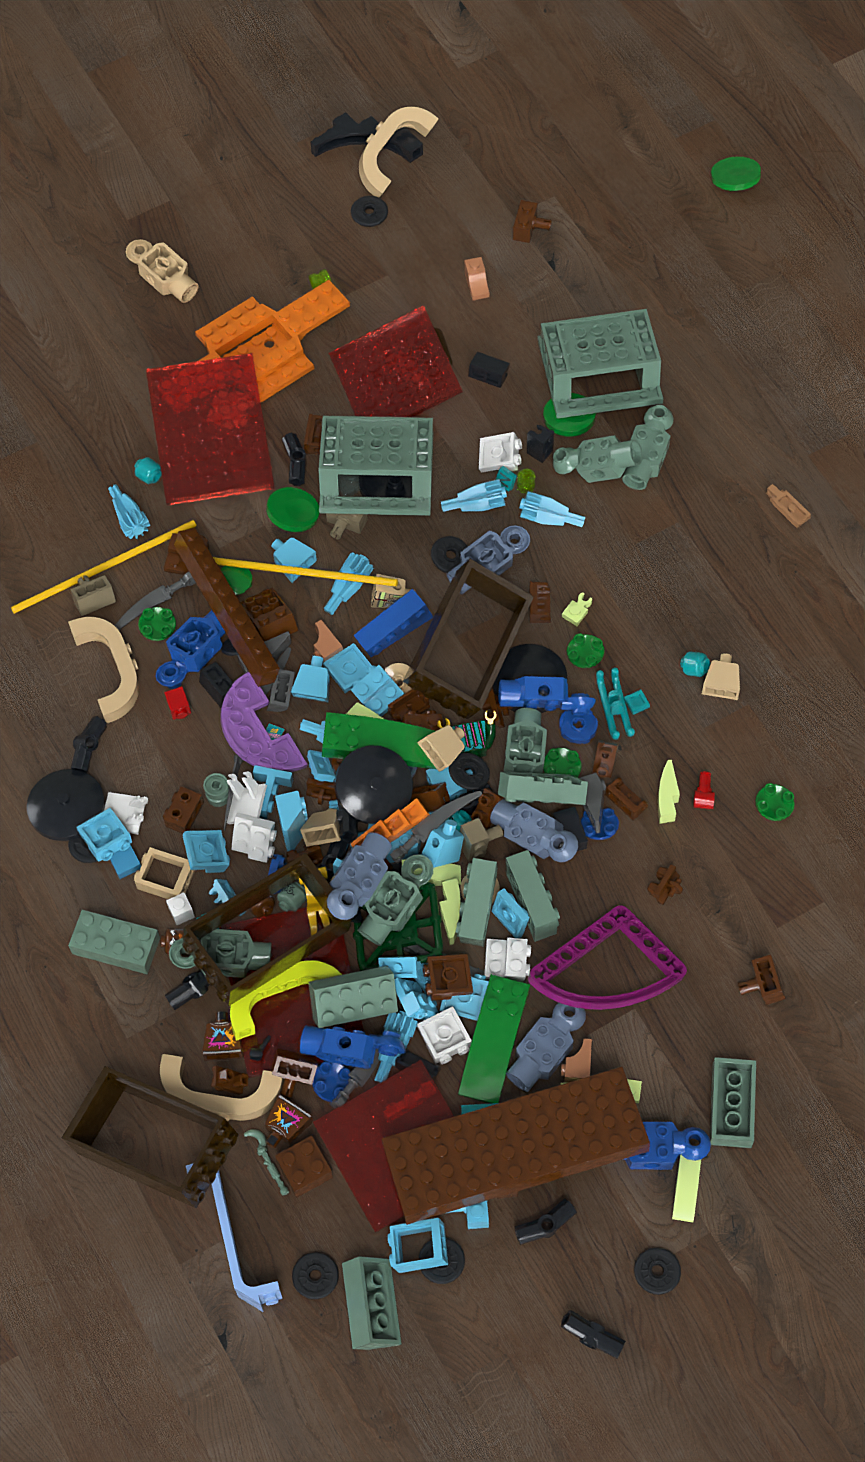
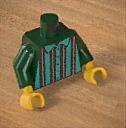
[437,710,496,757]

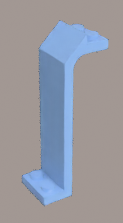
[186,1164,283,1312]

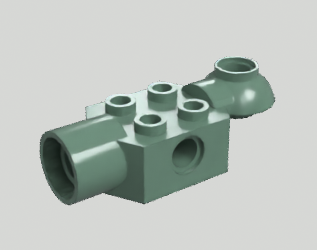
[622,405,674,490]
[553,435,642,483]
[504,708,547,802]
[357,855,433,946]
[169,929,271,978]

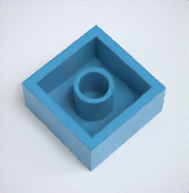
[110,845,141,879]

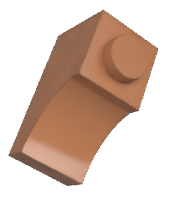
[464,257,490,300]
[313,620,343,664]
[561,1039,592,1083]

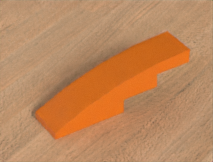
[351,798,430,847]

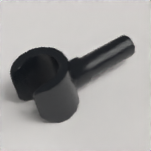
[249,1035,272,1061]

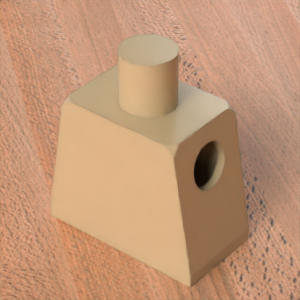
[702,654,740,700]
[417,725,465,772]
[300,808,341,847]

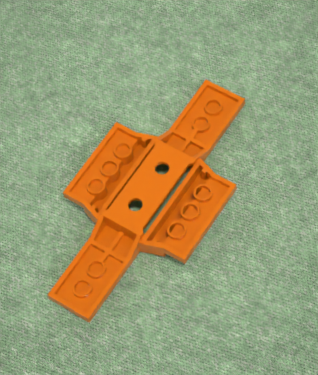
[156,280,350,414]

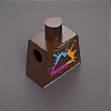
[202,1012,243,1061]
[265,1095,313,1149]

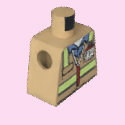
[371,574,415,608]

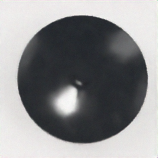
[359,475,432,498]
[492,644,568,713]
[334,745,413,825]
[27,769,105,841]

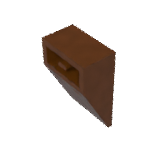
[240,587,298,642]

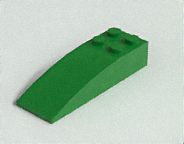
[322,712,436,769]
[458,974,530,1104]

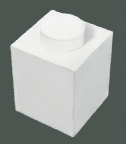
[166,893,195,925]

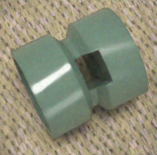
[203,773,229,807]

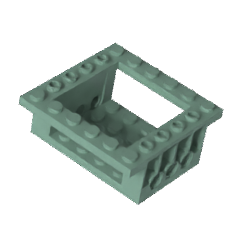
[538,309,663,418]
[319,416,433,516]

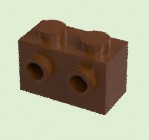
[163,787,204,834]

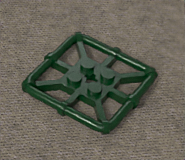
[353,882,443,971]

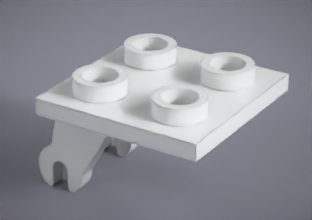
[227,771,267,824]
[104,792,148,834]

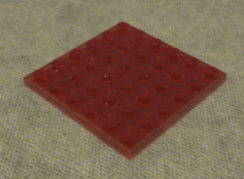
[329,305,463,417]
[313,1060,454,1233]

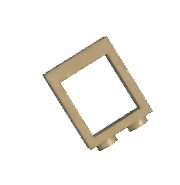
[134,847,195,899]

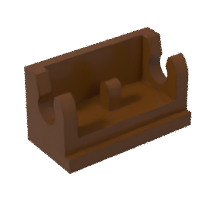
[304,414,323,455]
[529,581,551,623]
[388,689,430,722]
[605,777,648,821]
[408,782,450,812]

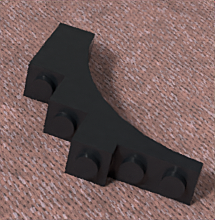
[311,112,423,163]

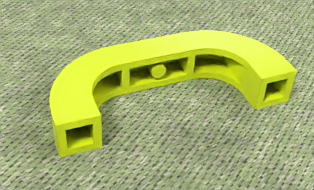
[230,961,342,1041]

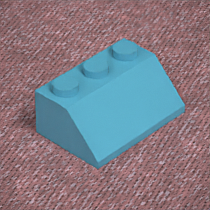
[275,791,308,852]

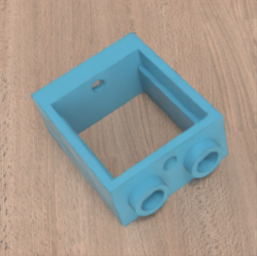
[388,1218,448,1273]

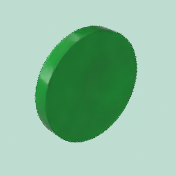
[711,157,761,191]
[543,393,596,437]
[266,487,319,532]

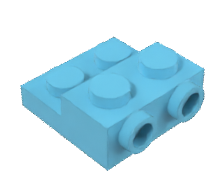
[351,665,405,717]
[77,808,132,862]
[183,830,230,873]
[439,973,489,1021]
[394,977,439,1020]

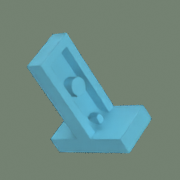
[253,765,293,819]

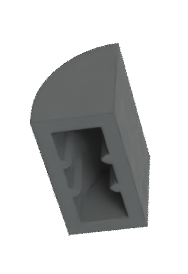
[267,669,295,712]

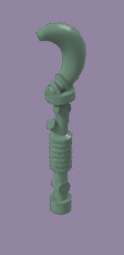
[244,1129,290,1196]

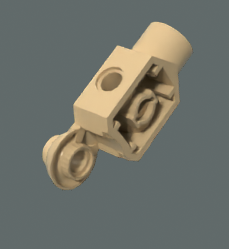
[126,239,199,303]

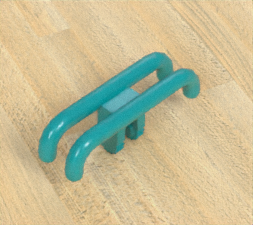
[596,667,635,740]

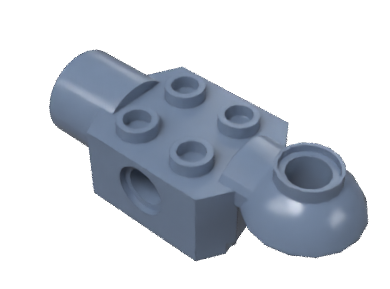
[446,525,530,594]
[490,799,578,862]
[327,833,392,920]
[506,1003,586,1092]

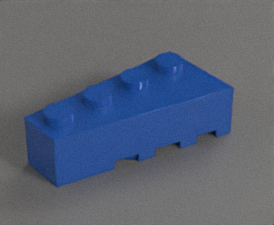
[354,589,433,657]

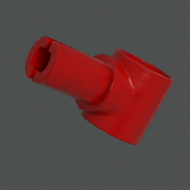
[693,771,715,809]

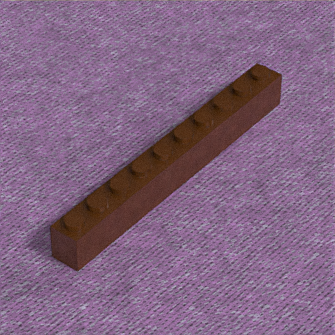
[174,528,280,687]

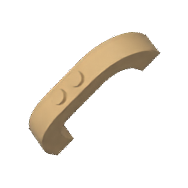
[359,107,438,198]
[68,617,139,723]
[160,1054,284,1121]

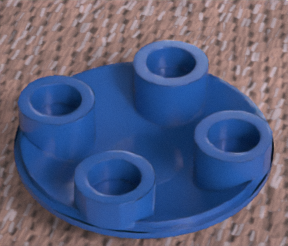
[581,808,619,840]
[312,1062,351,1102]

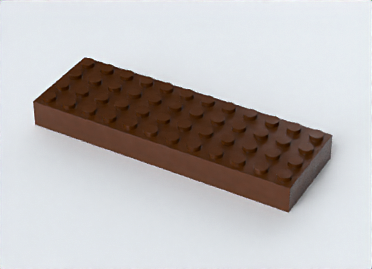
[382,1067,650,1225]

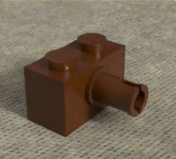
[513,200,552,243]
[738,954,786,1005]
[272,1048,318,1097]

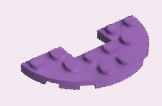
[221,672,307,772]

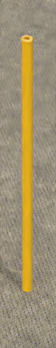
[11,520,196,614]
[213,557,398,587]

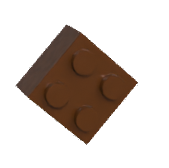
[275,1135,333,1198]

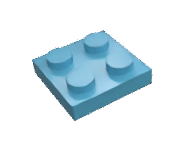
[323,643,372,693]
[491,888,530,938]

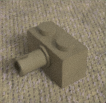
[326,513,368,539]
[70,575,116,616]
[460,818,503,862]

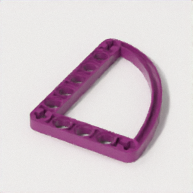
[528,906,687,1010]

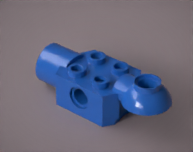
[155,610,226,689]
[498,676,596,716]
[300,1025,406,1069]
[622,1122,711,1170]

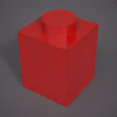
[164,687,191,720]

